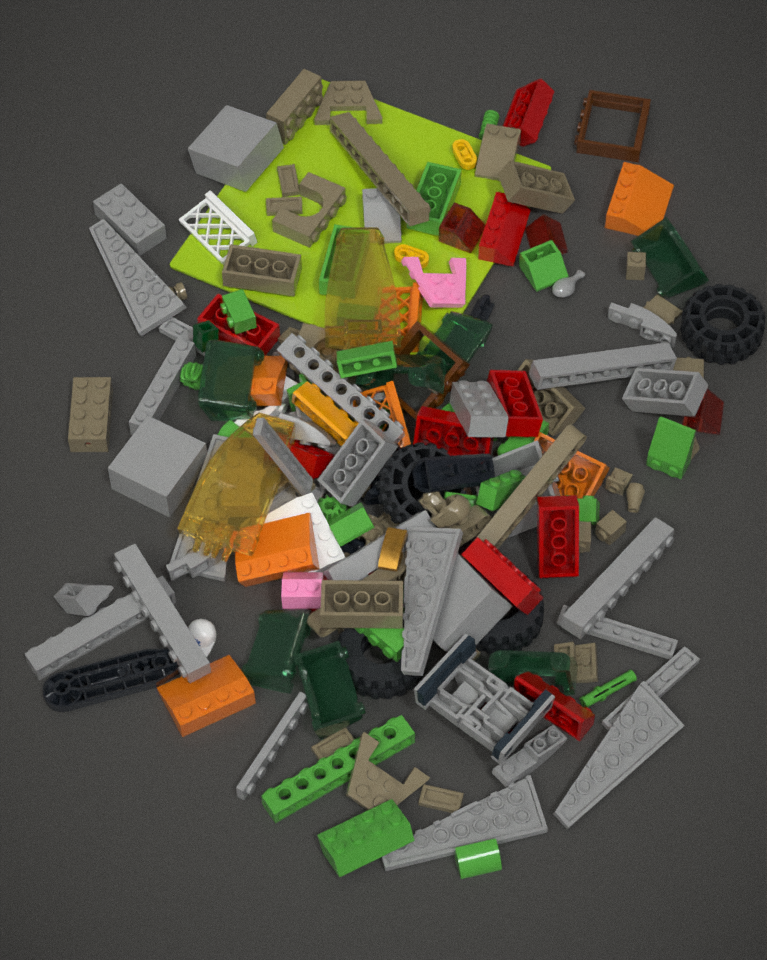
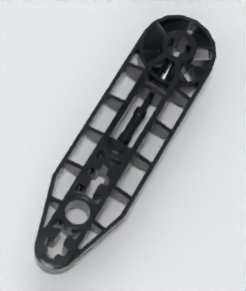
[43,649,180,712]

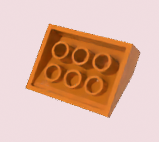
[605,162,674,240]
[203,356,288,407]
[534,432,610,499]
[235,512,320,587]
[157,655,256,737]

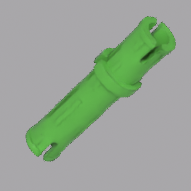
[579,669,637,708]

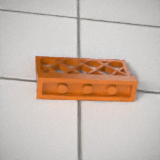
[374,282,423,352]
[352,381,411,456]

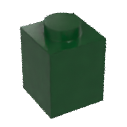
[193,320,219,353]

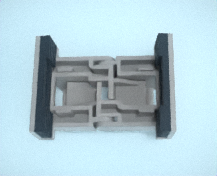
[414,633,555,765]

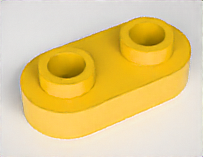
[452,139,477,170]
[394,244,429,268]

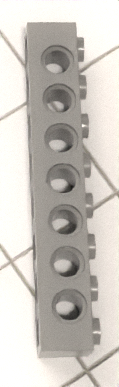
[276,333,405,444]

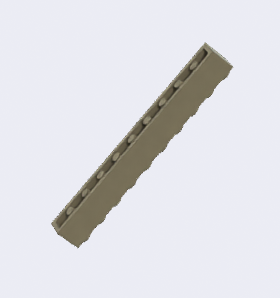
[330,112,431,227]

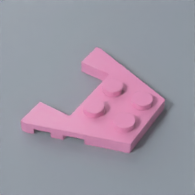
[401,257,466,308]

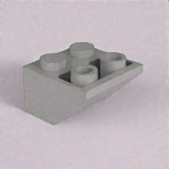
[54,583,114,616]

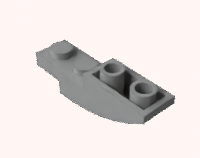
[608,303,677,348]
[261,413,336,448]
[166,525,236,581]
[492,724,567,787]

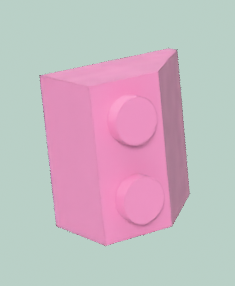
[281,572,323,609]

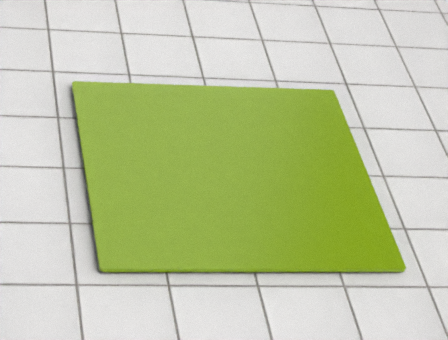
[170,79,551,372]

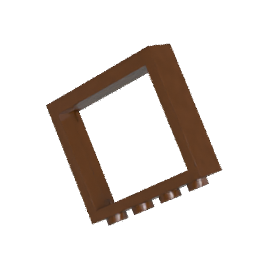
[574,90,651,163]
[371,321,470,420]

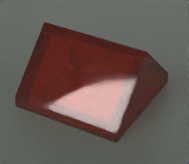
[525,214,568,254]

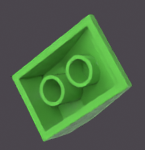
[646,416,696,479]

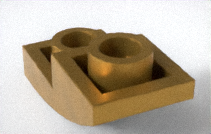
[378,527,408,572]

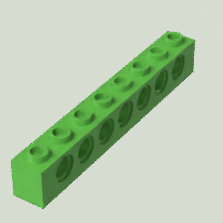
[261,715,415,824]

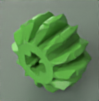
[180,362,210,391]
[318,494,346,523]

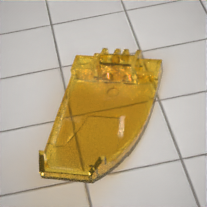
[325,227,401,350]
[177,412,296,562]

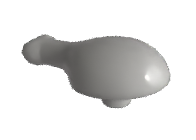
[552,270,586,297]

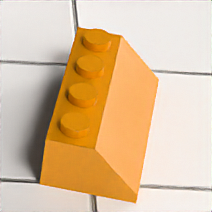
[291,381,358,447]

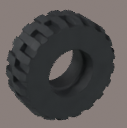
[680,284,766,365]
[377,442,466,528]
[476,572,544,655]
[337,619,427,699]

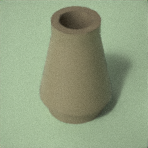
[626,483,645,513]

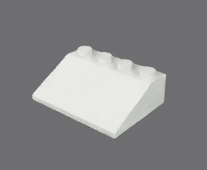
[256,493,345,575]

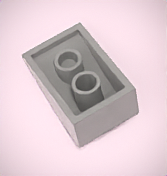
[362,188,401,244]

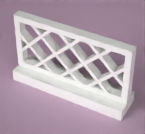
[178,191,258,265]

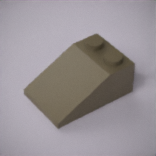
[475,124,521,181]

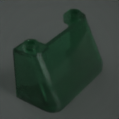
[630,217,710,298]
[413,311,493,384]
[198,340,264,421]
[356,354,446,394]
[242,608,312,694]
[293,641,366,739]
[488,650,578,695]

